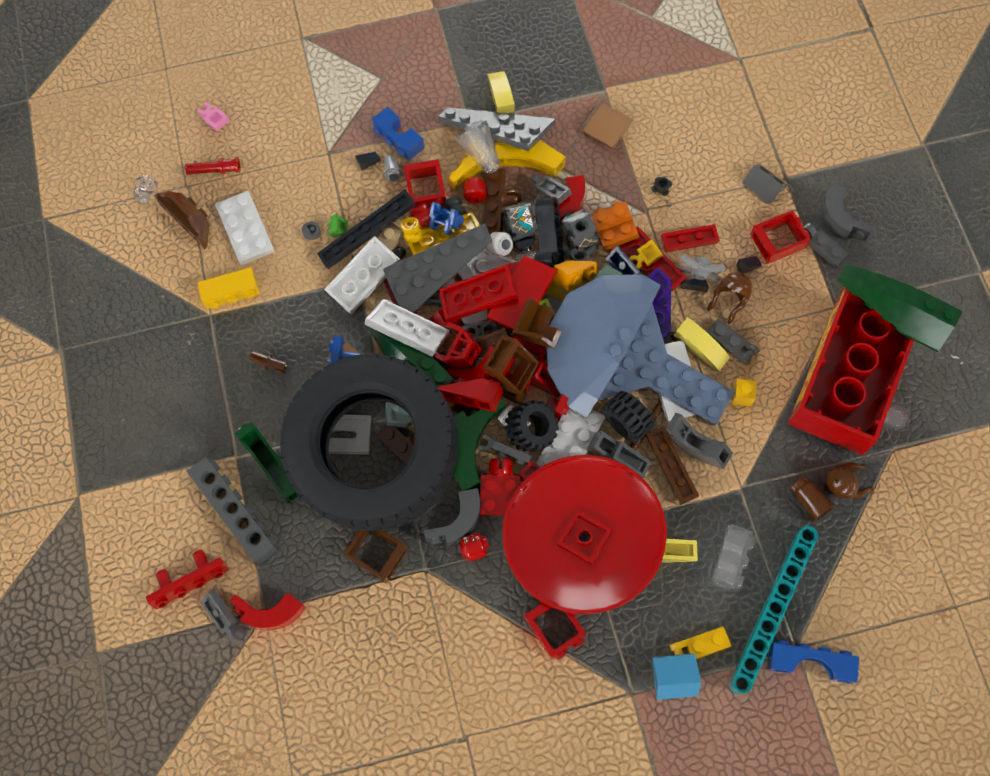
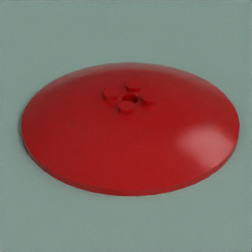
[503,455,667,614]

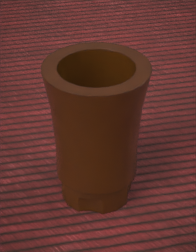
[791,476,836,523]

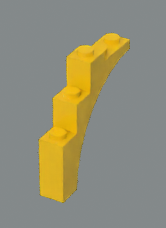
[449,137,566,191]

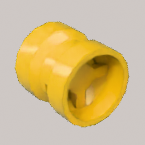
[401,217,422,243]

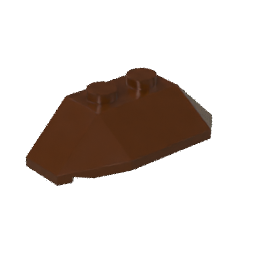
[154,191,210,249]

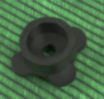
[652,177,672,196]

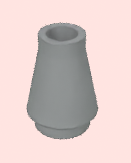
[384,155,402,182]

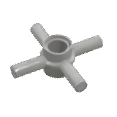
[677,254,725,282]

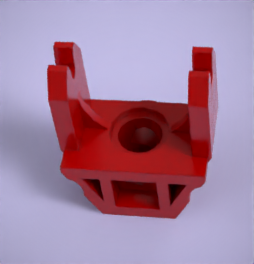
[432,322,482,368]

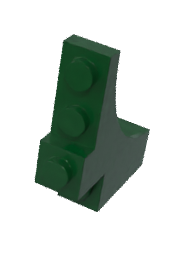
[453,398,506,491]
[234,421,299,503]

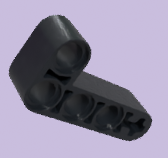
[534,197,565,268]

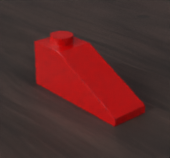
[438,378,503,412]

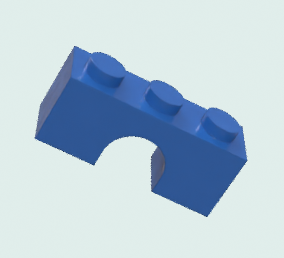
[372,107,425,161]

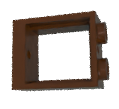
[483,335,539,396]
[344,530,409,583]

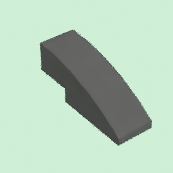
[587,431,652,478]

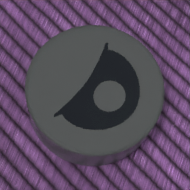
[302,221,321,240]

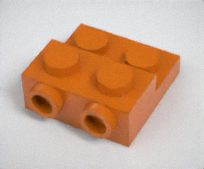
[592,201,639,251]

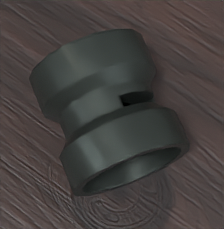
[444,196,467,215]

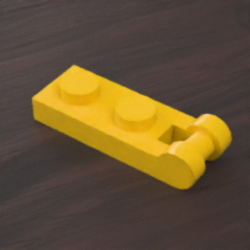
[670,626,731,659]

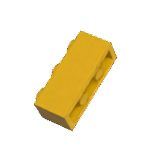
[197,267,260,309]

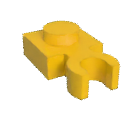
[629,239,663,269]

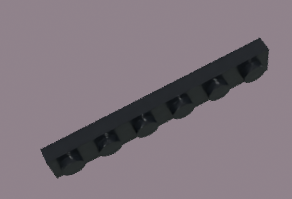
[317,189,416,269]

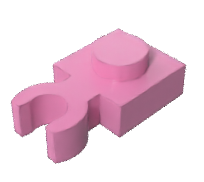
[197,102,229,131]

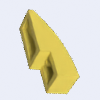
[487,71,514,113]
[674,317,730,372]
[662,539,698,562]

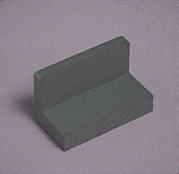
[743,164,788,204]

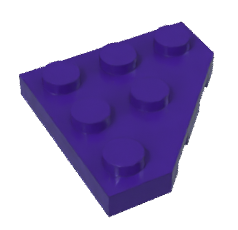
[648,267,671,340]

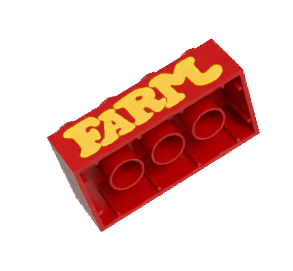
[788,287,914,455]

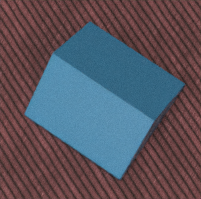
[653,653,701,700]

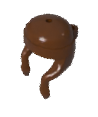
[707,272,753,324]
[824,463,875,499]

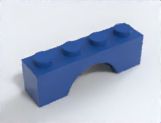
[767,640,859,684]

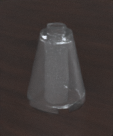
[456,120,500,173]

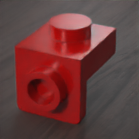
[546,394,569,421]

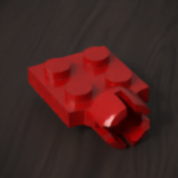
[480,458,520,516]

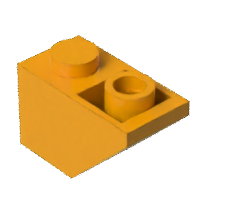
[553,260,597,291]

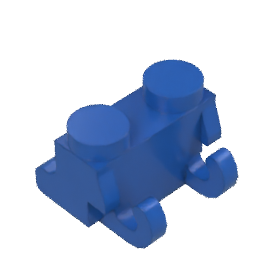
[429,202,464,236]

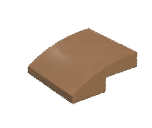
[583,103,633,149]

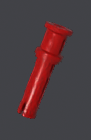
[185,157,241,175]

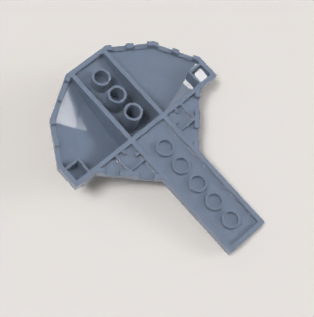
[546,275,734,426]

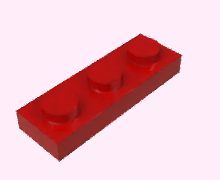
[661,224,720,253]

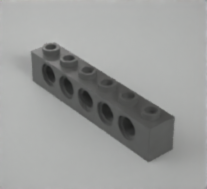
[186,457,278,566]

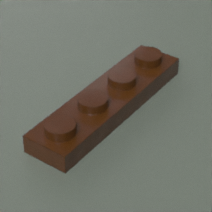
[645,426,699,505]

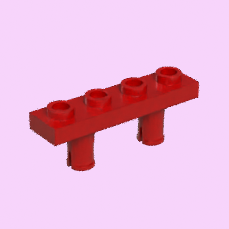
[145,550,229,609]

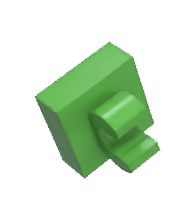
[327,214,348,237]

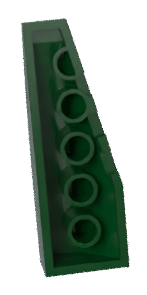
[837,264,963,352]
[367,326,454,388]

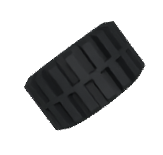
[602,390,654,443]
[504,400,559,452]

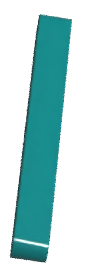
[729,526,818,695]

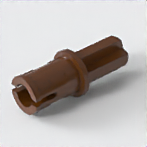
[249,351,288,374]

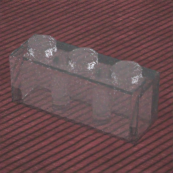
[710,524,755,593]

